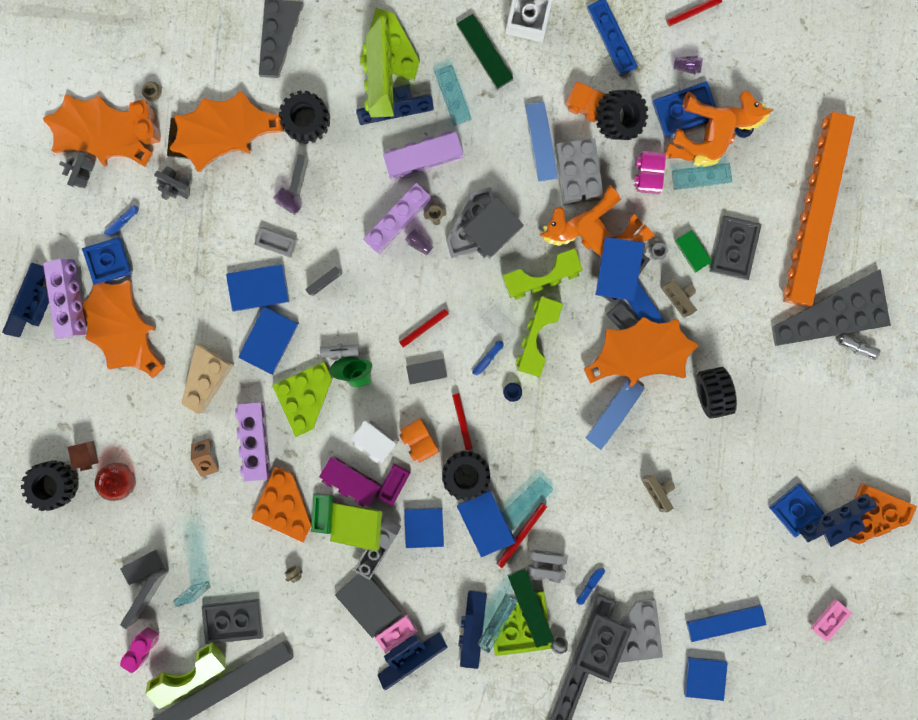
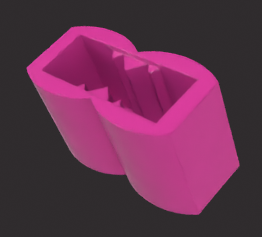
[634,151,666,194]
[120,627,159,673]

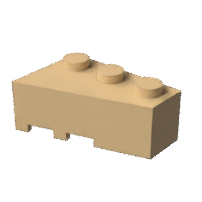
[181,344,234,414]

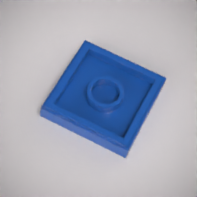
[82,237,133,285]
[769,483,825,538]
[404,508,444,548]
[684,657,728,701]

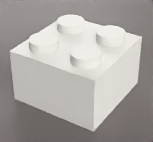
[506,0,552,43]
[351,418,399,463]

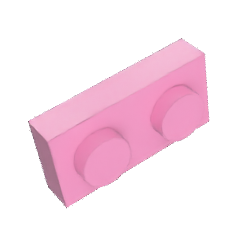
[810,599,852,642]
[375,614,417,654]

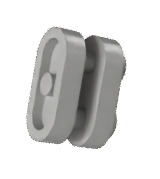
[527,550,568,583]

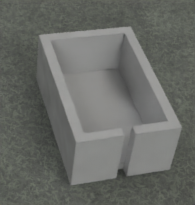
[555,138,603,205]

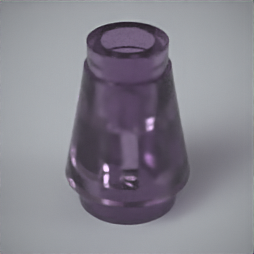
[674,55,703,75]
[273,187,302,215]
[405,228,434,256]

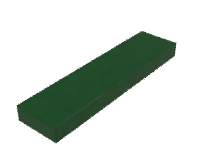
[457,14,513,90]
[507,568,555,648]

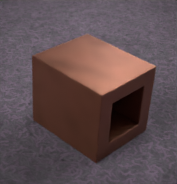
[67,441,98,471]

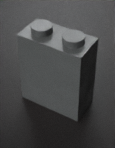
[463,197,524,260]

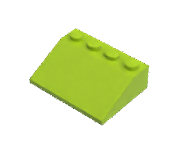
[363,16,394,118]

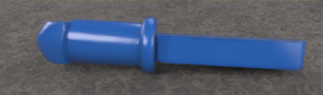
[104,205,139,236]
[472,341,504,375]
[576,568,605,605]

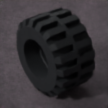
[279,90,330,144]
[595,90,648,140]
[696,366,737,419]
[442,450,490,501]
[21,461,78,511]

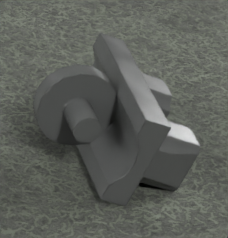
[59,152,95,188]
[154,166,192,200]

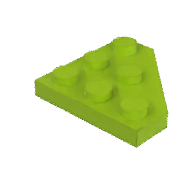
[359,8,420,81]
[272,362,333,437]
[492,590,552,656]

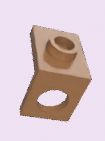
[191,439,219,477]

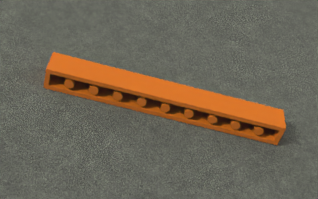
[783,112,855,307]

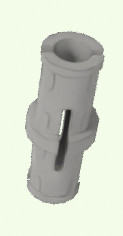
[838,334,880,360]
[320,343,360,359]

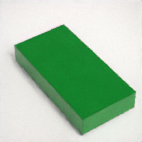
[675,230,712,273]
[311,493,333,534]

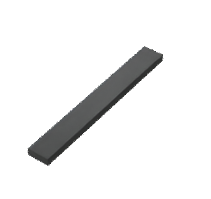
[550,593,616,720]
[151,641,293,720]

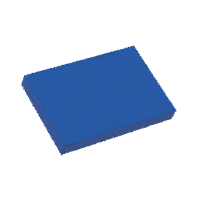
[652,81,716,138]
[595,237,645,301]
[226,264,290,312]
[238,307,299,375]
[457,490,516,557]

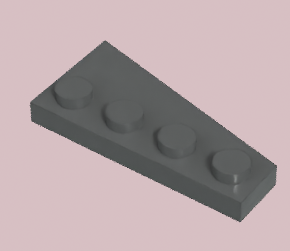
[258,0,304,78]

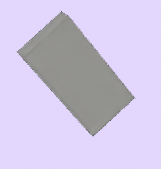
[254,227,297,258]

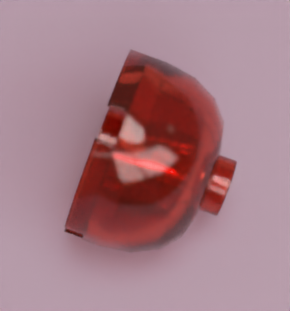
[94,462,136,501]

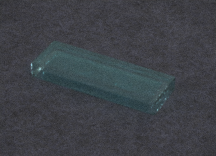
[434,65,472,126]
[671,163,732,190]
[502,476,553,530]
[174,581,211,607]
[478,594,517,653]

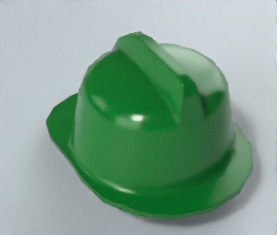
[330,357,372,388]

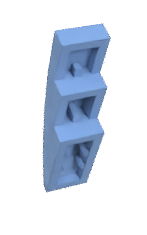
[525,102,558,182]
[585,378,645,450]

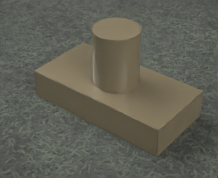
[661,279,697,318]
[641,475,675,512]

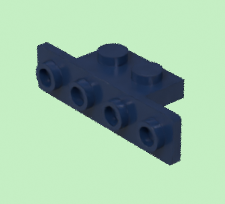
[356,84,434,125]
[2,262,49,338]
[798,494,877,547]
[458,590,487,669]
[377,632,448,690]

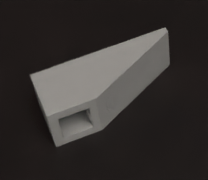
[353,517,401,580]

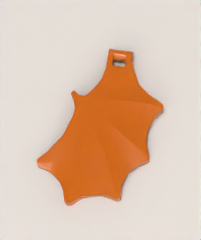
[170,92,284,172]
[43,94,153,167]
[82,280,165,378]
[583,317,698,387]

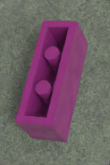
[319,455,382,507]

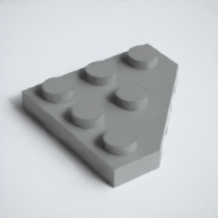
[446,187,494,259]
[619,599,663,663]

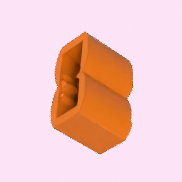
[565,81,604,123]
[129,99,161,145]
[399,418,439,463]

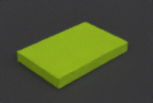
[330,503,382,551]

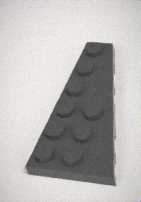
[772,269,891,346]

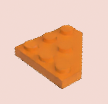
[251,466,312,542]
[847,483,917,544]

